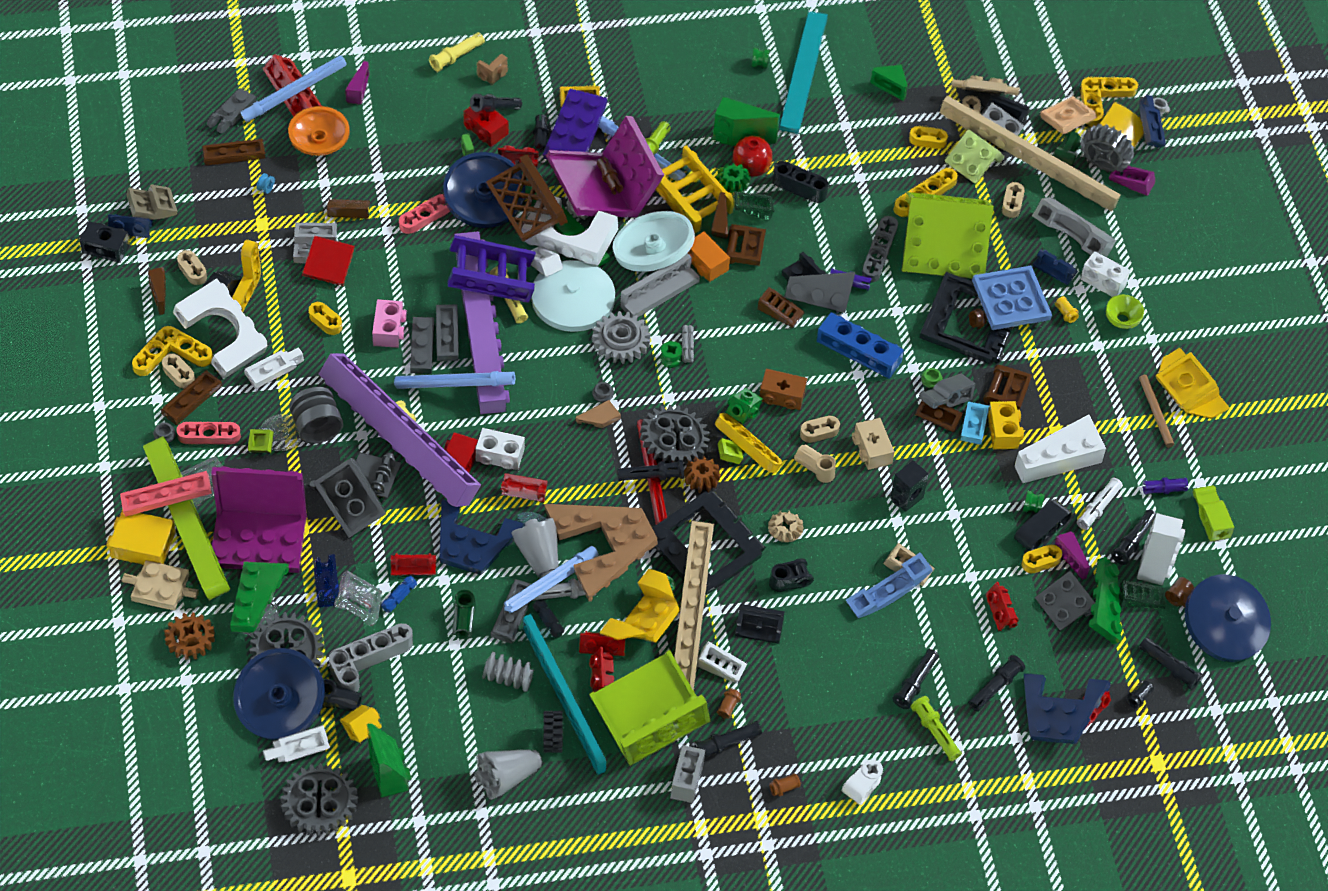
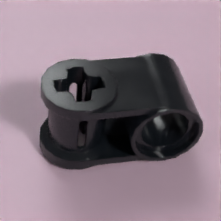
[769,558,814,592]

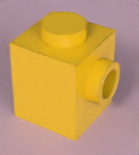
[340,705,382,742]

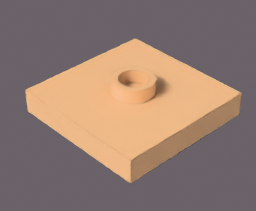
[1040,96,1096,134]

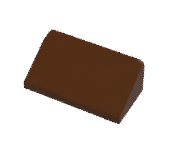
[327,199,370,219]
[915,401,964,432]

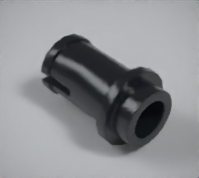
[1127,680,1154,708]

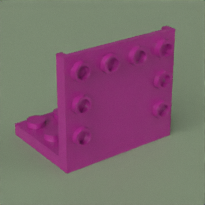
[546,116,664,218]
[211,466,307,573]

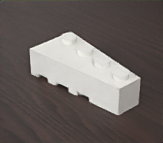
[1015,415,1106,483]
[1137,513,1185,586]

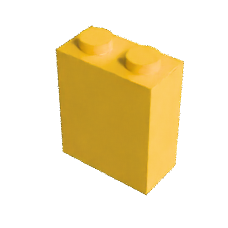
[107,509,176,565]

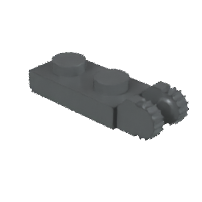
[207,88,257,134]

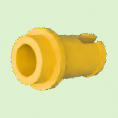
[1055,296,1079,323]

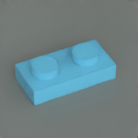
[960,402,989,445]

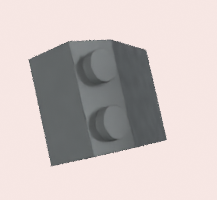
[313,458,386,538]

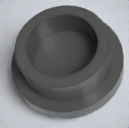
[592,382,614,403]
[153,423,176,443]

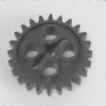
[640,405,710,466]
[250,612,324,667]
[281,763,358,837]

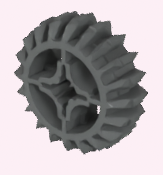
[1080,124,1134,173]

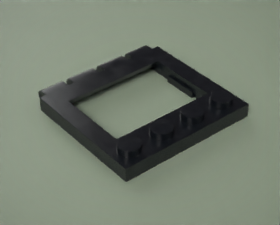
[919,272,1014,364]
[652,491,766,596]

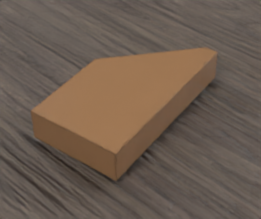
[576,400,621,428]

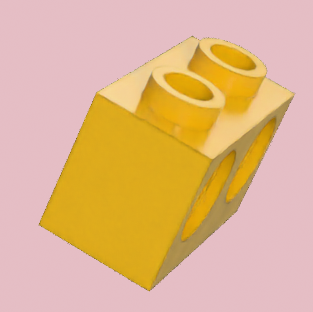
[987,401,1024,449]

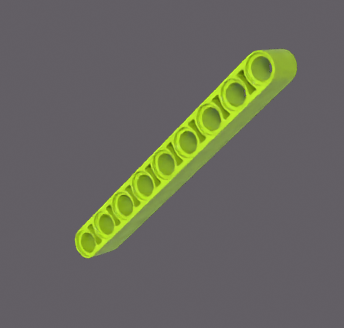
[143,436,230,600]

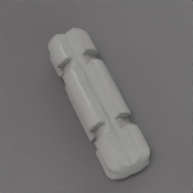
[682,325,694,363]

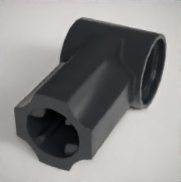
[322,679,362,712]

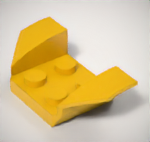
[1156,348,1230,419]
[599,569,680,643]

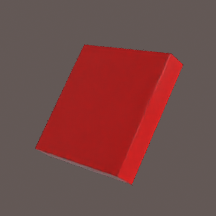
[303,236,355,286]

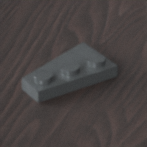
[784,272,855,312]

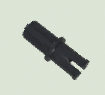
[533,114,549,150]

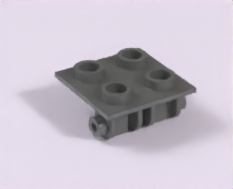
[356,452,401,499]
[1035,571,1095,631]

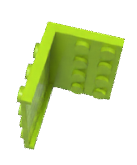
[902,192,994,278]
[590,650,710,766]

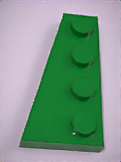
[1089,557,1122,644]
[230,562,289,633]

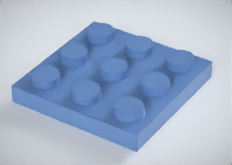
[972,266,1052,330]

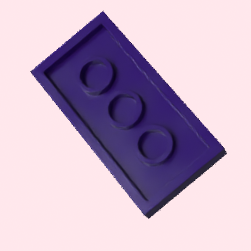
[543,89,608,160]

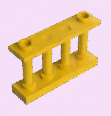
[655,145,735,233]

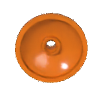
[288,106,350,156]

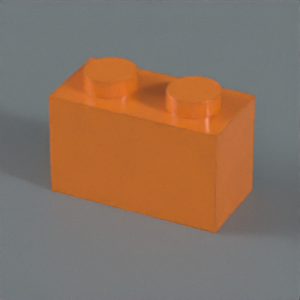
[688,232,730,282]

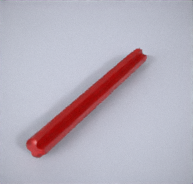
[637,420,667,525]

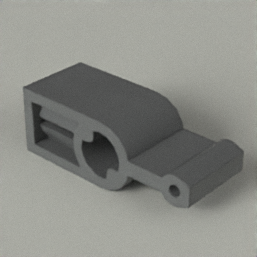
[919,373,975,409]

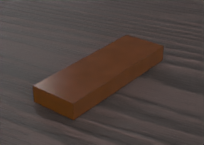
[202,139,266,166]
[161,370,222,426]

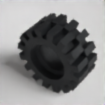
[543,711,563,753]

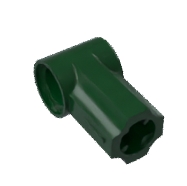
[1053,131,1082,167]
[452,589,475,638]

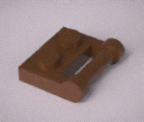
[725,224,766,266]
[983,365,1032,410]

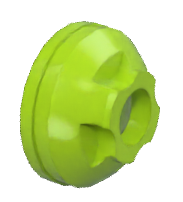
[1106,295,1144,329]

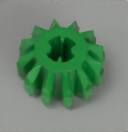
[716,162,750,196]

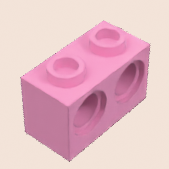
[372,299,407,348]

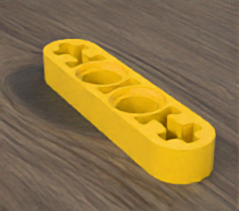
[894,168,958,217]
[715,413,782,473]

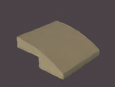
[126,184,178,219]

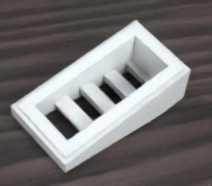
[531,247,563,276]
[697,641,747,684]

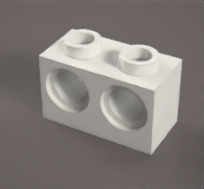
[1081,251,1130,297]
[476,428,525,470]

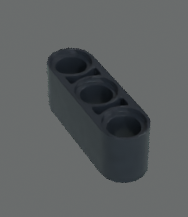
[772,161,829,203]
[1014,499,1072,551]

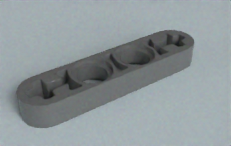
[862,216,898,282]

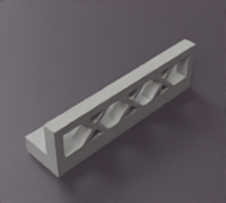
[620,253,699,318]

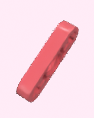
[399,194,450,234]
[177,422,241,444]

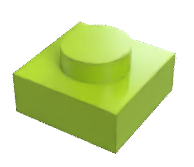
[248,429,274,453]
[718,438,743,464]

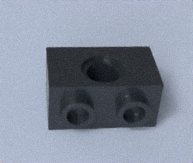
[79,221,130,263]
[890,460,929,512]

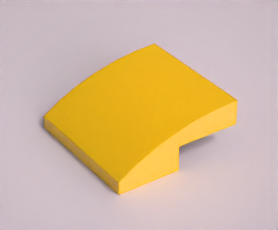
[1100,102,1144,148]

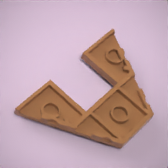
[544,504,658,602]

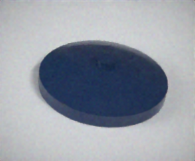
[443,152,526,228]
[1185,574,1271,662]
[234,648,325,741]

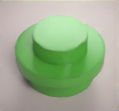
[921,368,943,388]

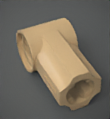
[794,444,836,483]

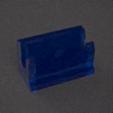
[314,554,340,608]

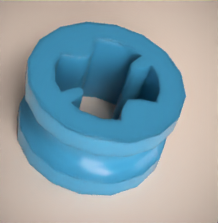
[257,173,275,194]

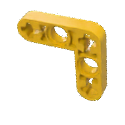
[1080,77,1138,127]
[232,240,261,312]
[132,326,213,376]

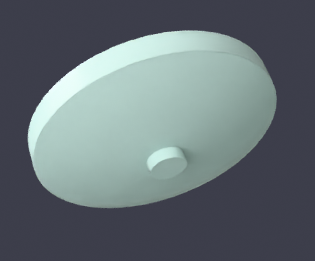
[613,211,695,272]
[531,260,615,332]

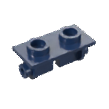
[108,214,153,238]
[1032,249,1078,285]

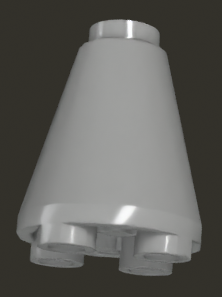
[512,518,559,578]
[474,750,542,799]

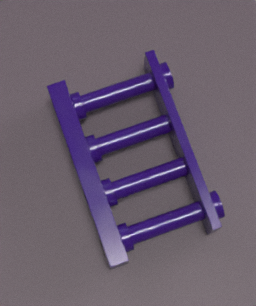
[447,235,536,303]

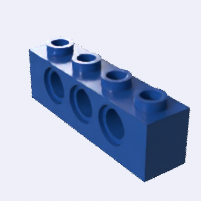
[817,312,904,379]

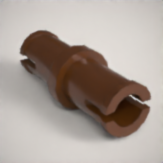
[597,157,623,194]

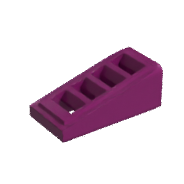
[345,61,369,104]
[1109,166,1155,195]
[1054,532,1090,580]

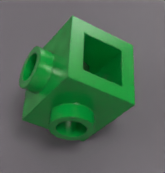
[726,388,763,424]

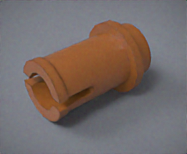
[717,688,741,719]
[769,773,801,797]

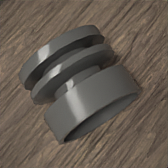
[289,387,343,444]

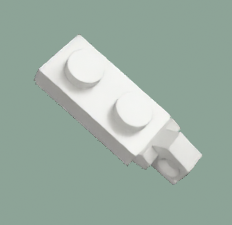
[244,347,304,389]
[263,725,330,762]

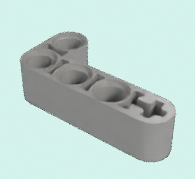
[329,623,413,692]

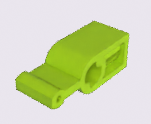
[1193,485,1235,542]

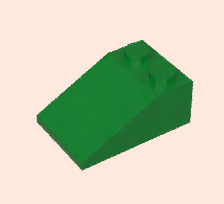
[713,97,780,146]
[367,723,412,798]

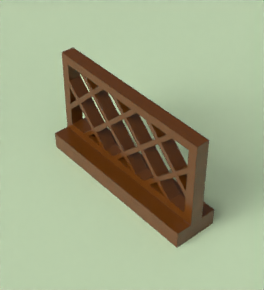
[486,154,568,242]

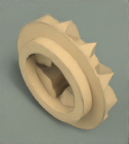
[768,511,803,542]

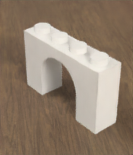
[522,196,618,266]
[173,279,268,379]

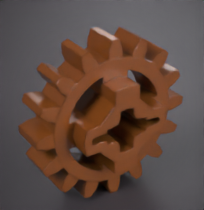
[165,612,215,660]

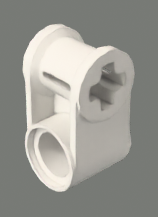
[842,759,883,805]

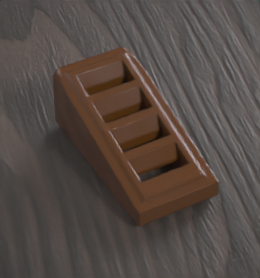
[711,192,728,239]
[147,267,166,315]
[758,287,804,328]

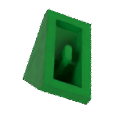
[870,65,908,101]

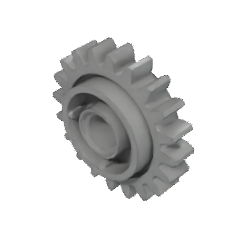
[592,311,651,364]

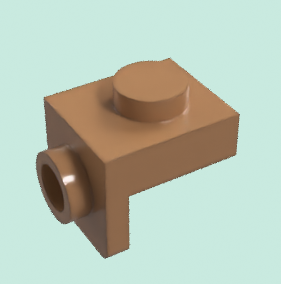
[477,54,508,85]

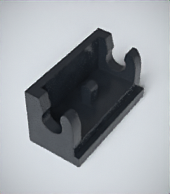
[985,93,1030,125]
[735,604,785,644]

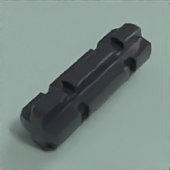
[533,599,565,638]

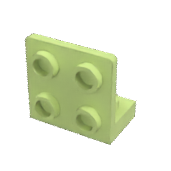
[945,129,1004,184]

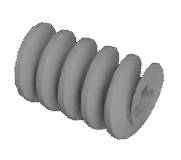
[483,652,533,691]

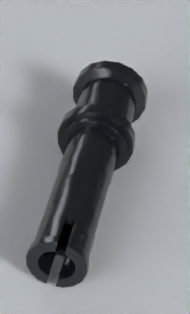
[470,94,522,112]
[617,460,684,482]
[1111,509,1156,565]
[1139,637,1203,690]
[892,649,939,709]
[968,655,1026,712]
[692,721,762,759]

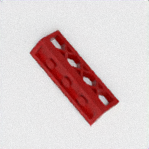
[263,54,322,116]

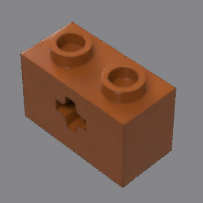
[759,369,808,410]

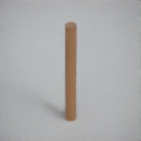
[1139,375,1174,448]

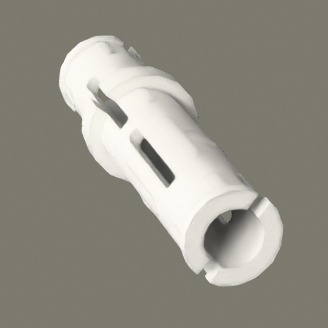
[1077,478,1123,530]

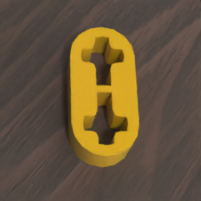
[909,126,948,149]
[308,302,343,335]
[1021,544,1062,574]

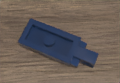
[1139,94,1166,148]

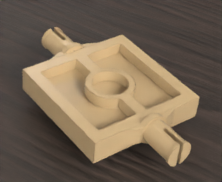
[951,76,1019,96]
[122,560,199,611]

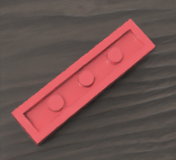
[120,471,212,516]

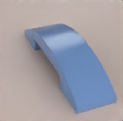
[846,553,933,618]

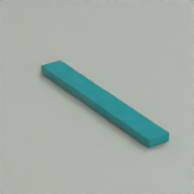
[779,11,828,134]
[523,614,606,774]

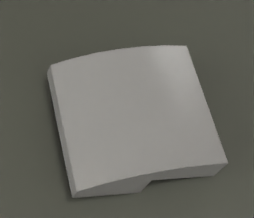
[293,223,337,263]

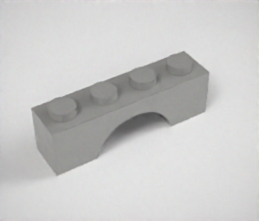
[1032,197,1117,258]

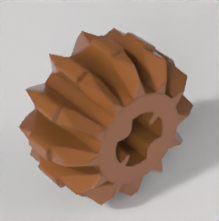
[684,456,721,494]

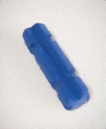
[381,576,417,613]

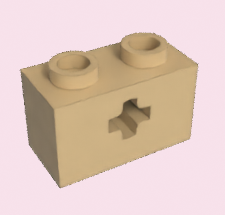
[852,418,895,470]

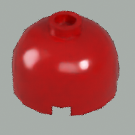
[732,136,773,177]

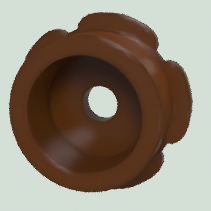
[969,308,987,329]

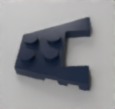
[440,500,524,575]
[1024,673,1111,744]

